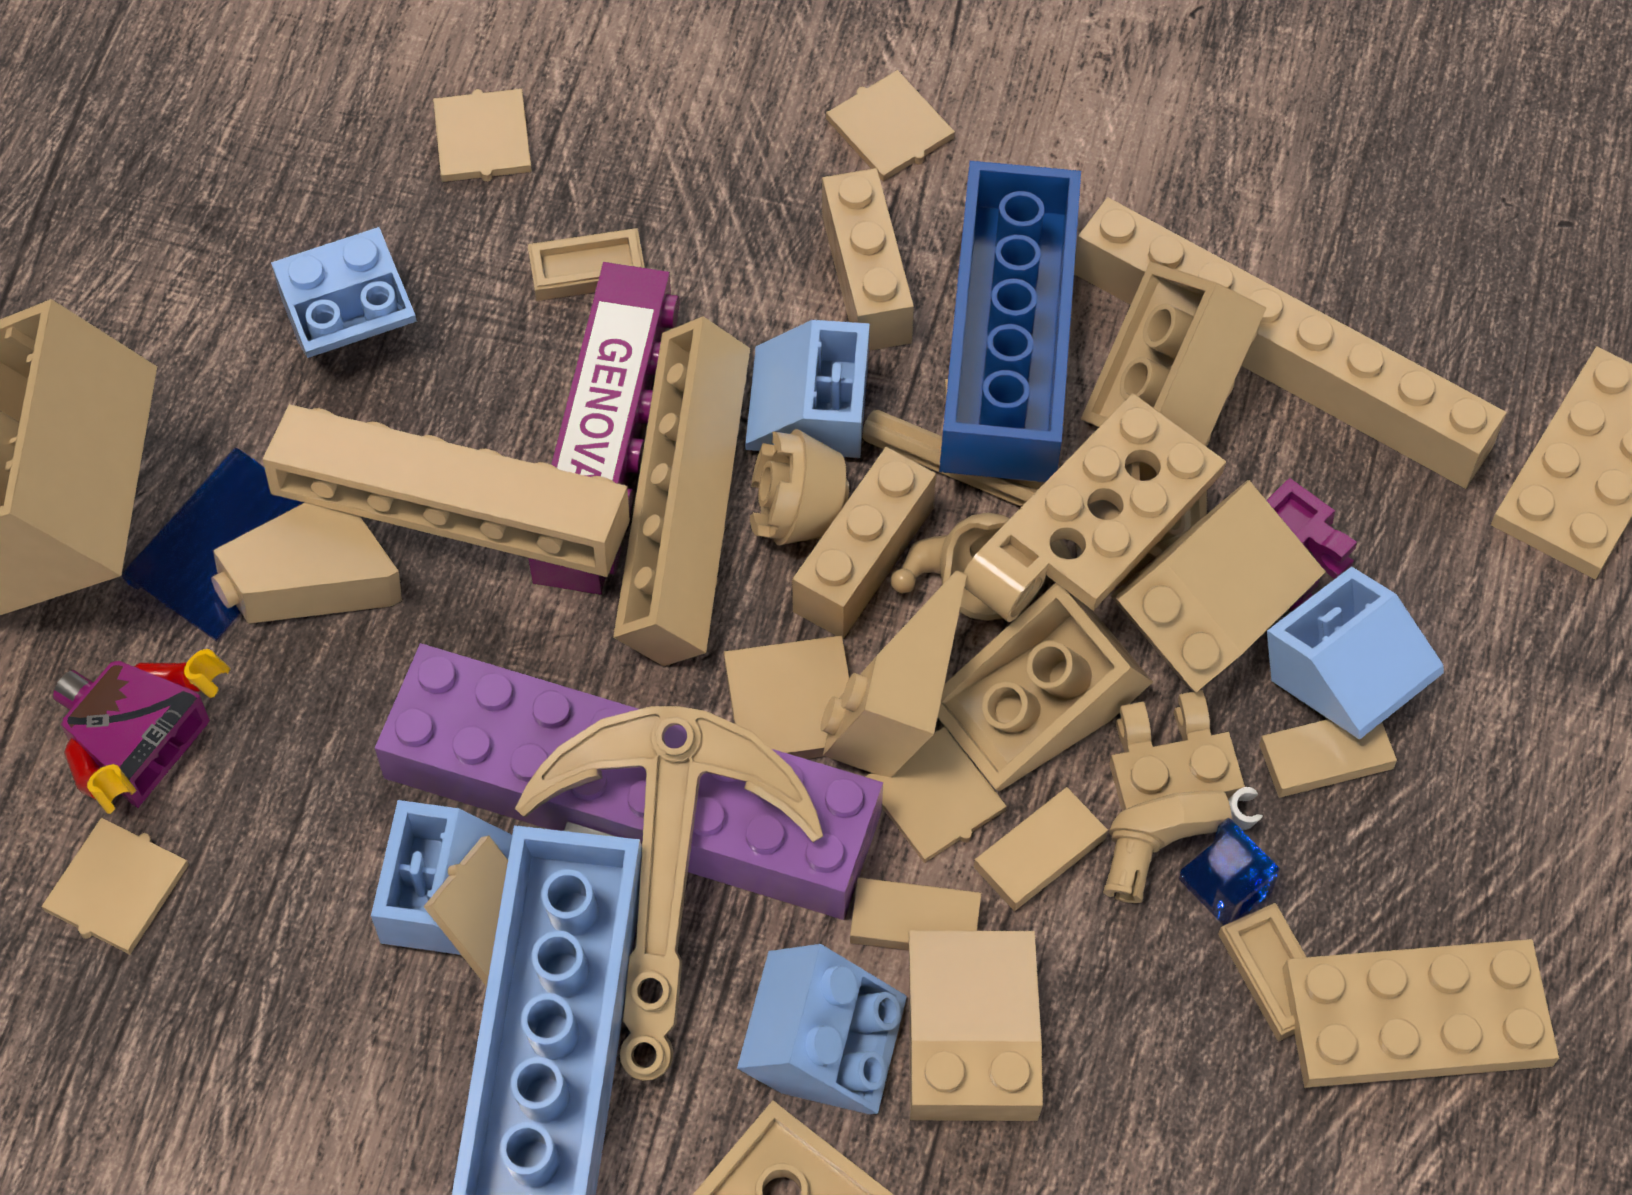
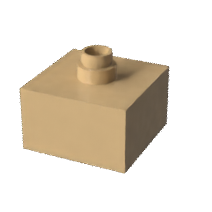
[0,299,157,615]

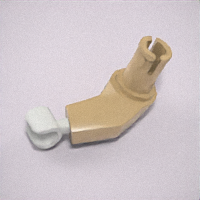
[1103,787,1263,903]

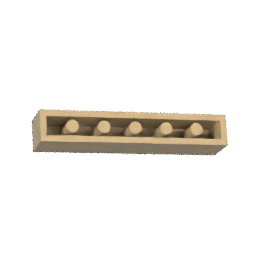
[613,316,750,666]
[263,404,630,577]

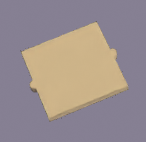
[826,70,955,181]
[433,89,532,182]
[865,726,1007,863]
[41,818,189,955]
[423,836,508,987]

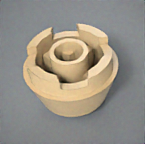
[750,429,849,545]

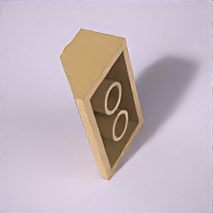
[1081,262,1267,447]

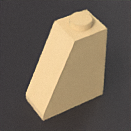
[211,503,402,624]

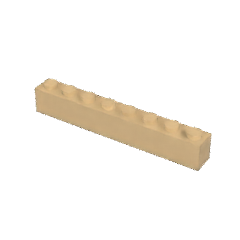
[1074,197,1507,489]

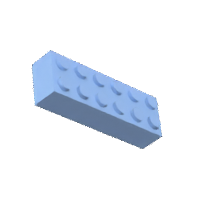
[452,825,642,1195]

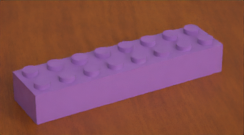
[375,643,883,920]

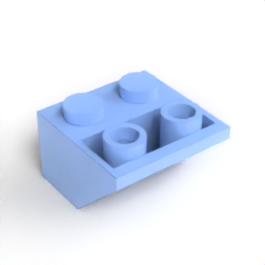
[271,227,417,358]
[745,320,870,458]
[1267,566,1444,740]
[371,800,512,955]
[737,944,907,1114]

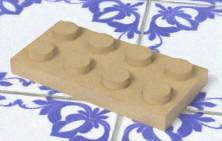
[1491,346,1632,580]
[1282,939,1559,1088]

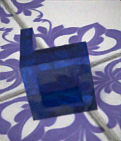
[1179,818,1280,925]

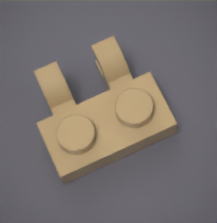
[1109,690,1245,811]

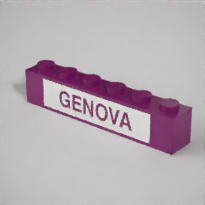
[528,262,680,595]

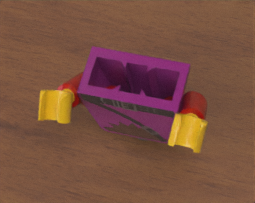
[53,649,231,814]

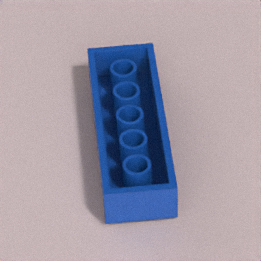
[939,161,1081,482]

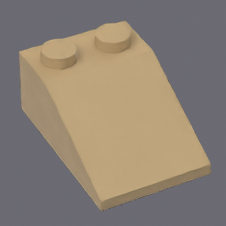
[1110,480,1326,693]
[821,571,967,777]
[938,583,1153,791]
[909,930,1043,1121]

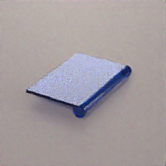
[121,448,305,641]

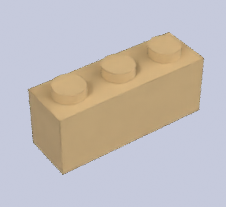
[822,168,914,351]
[792,447,936,639]

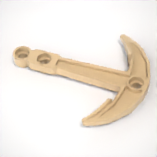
[515,706,824,1081]

